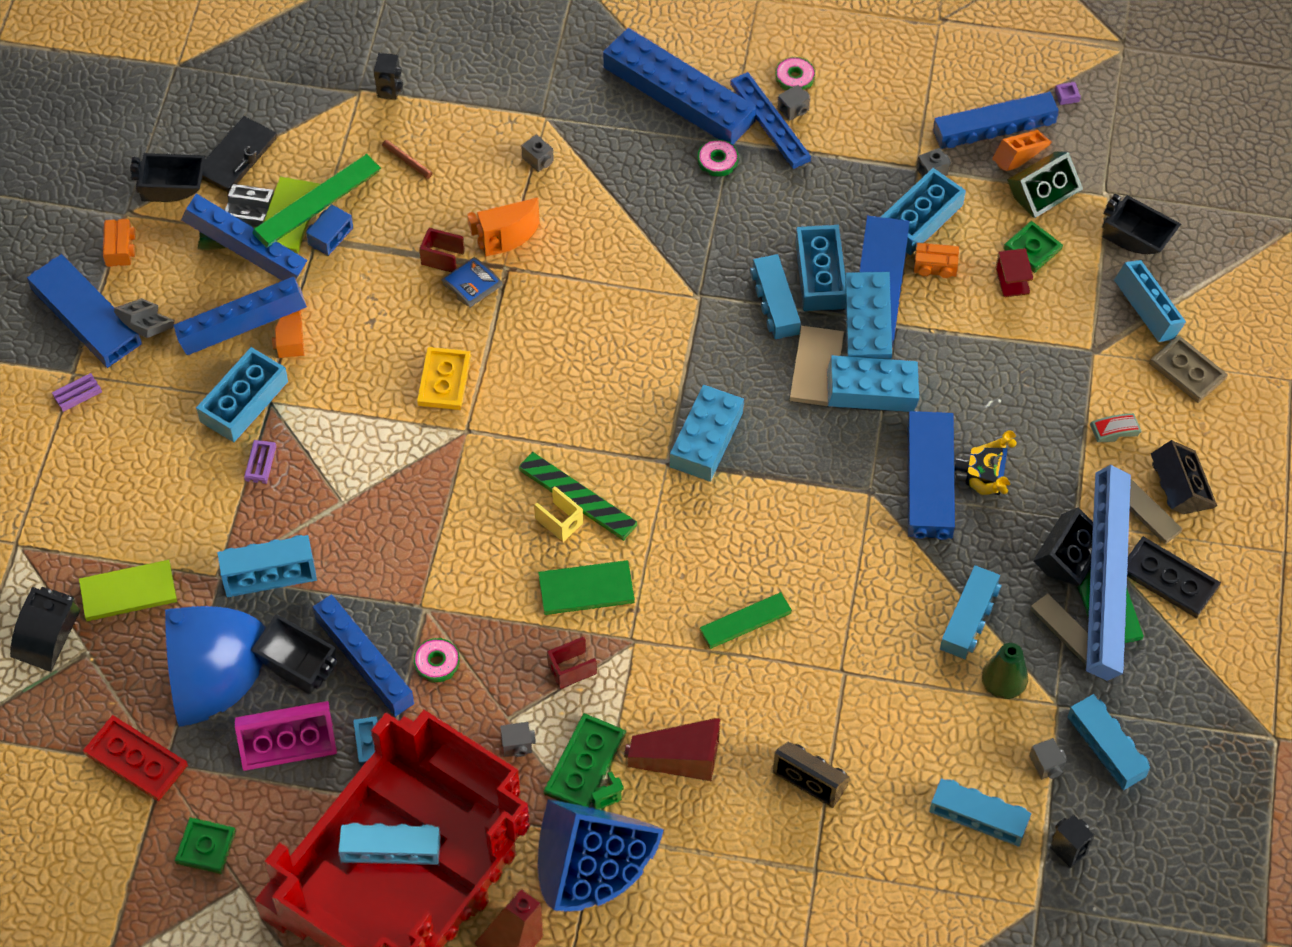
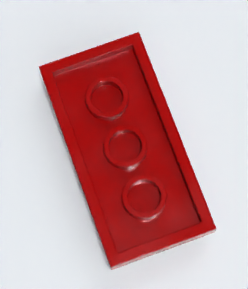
[83,715,188,802]

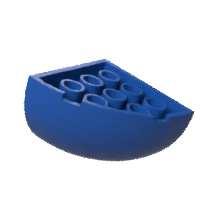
[165,606,266,727]
[538,800,664,911]

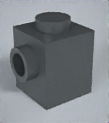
[777,85,810,121]
[521,134,554,172]
[916,148,951,178]
[500,722,536,757]
[1029,738,1067,780]

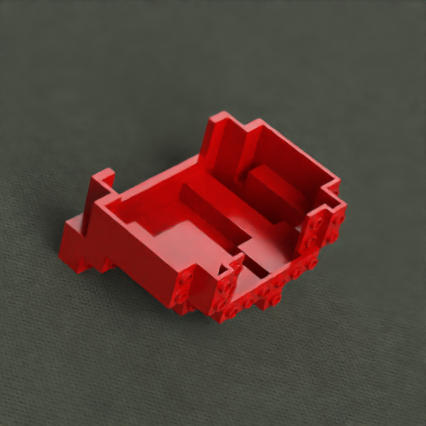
[255,709,530,947]

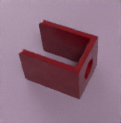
[419,227,465,273]
[995,248,1033,297]
[547,637,597,689]

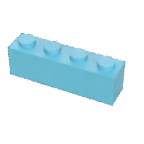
[339,823,440,864]

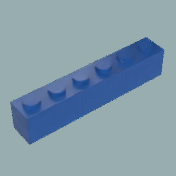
[933,92,1059,149]
[181,193,307,281]
[174,276,307,356]
[313,594,414,717]

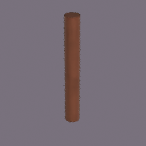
[382,140,432,179]

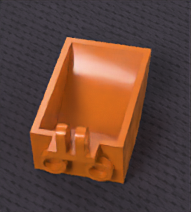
[467,197,540,257]

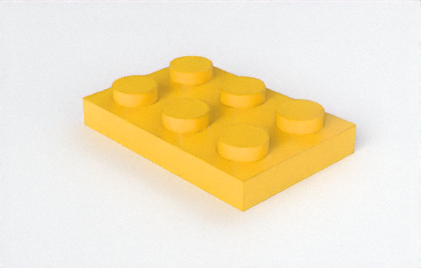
[417,347,471,410]

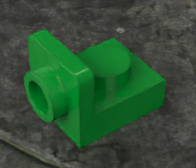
[591,771,624,810]

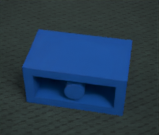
[306,204,354,256]

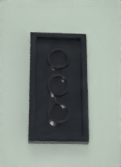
[202,116,278,193]
[1127,536,1221,618]

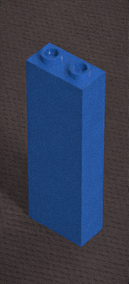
[860,216,910,348]
[27,254,142,368]
[907,411,955,540]

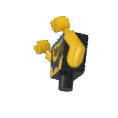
[954,430,1017,495]

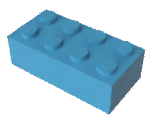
[881,168,966,255]
[795,225,846,311]
[845,272,892,360]
[196,347,288,443]
[827,355,919,412]
[670,384,744,482]
[217,535,317,597]

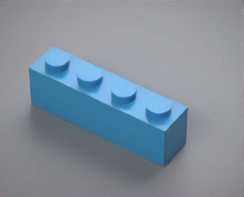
[750,254,801,339]
[1114,260,1186,342]
[940,565,1002,660]
[1068,694,1150,790]
[929,778,1032,847]

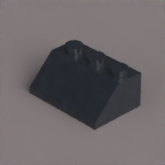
[1150,440,1217,514]
[1033,507,1093,586]
[772,741,849,808]

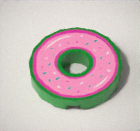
[775,57,815,91]
[698,140,738,176]
[414,638,460,683]

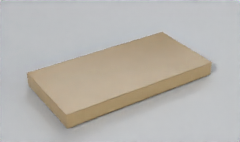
[790,326,844,407]

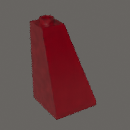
[624,718,721,781]
[474,889,543,947]

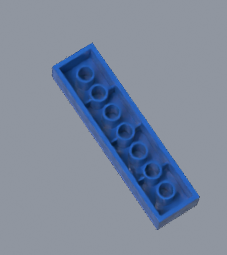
[603,28,756,145]

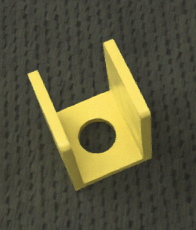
[534,487,583,542]

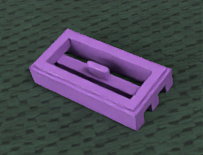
[52,373,102,412]
[244,440,276,484]

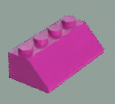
[235,701,337,771]

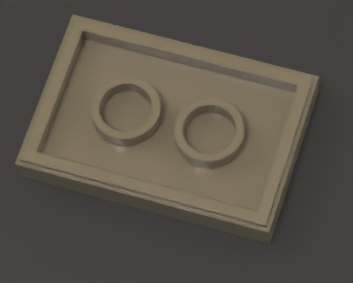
[1149,335,1228,403]

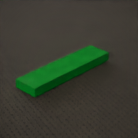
[700,592,792,649]

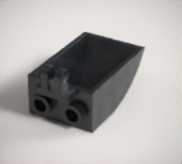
[130,153,206,202]
[1102,194,1181,254]
[10,587,80,672]
[251,614,338,695]

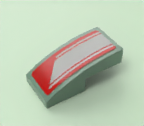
[1090,413,1142,442]

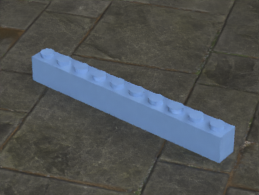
[1086,465,1131,681]

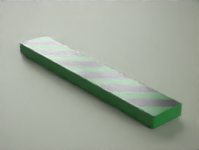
[519,451,637,541]

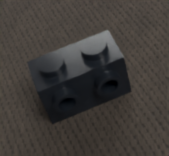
[374,52,403,100]
[1050,815,1094,868]

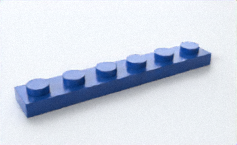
[730,72,811,169]

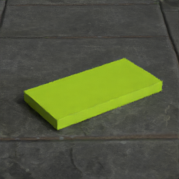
[264,176,320,254]
[79,560,177,621]

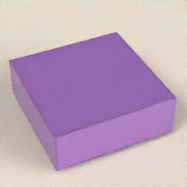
[1055,82,1081,105]

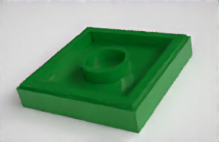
[1003,221,1063,273]
[174,817,236,874]

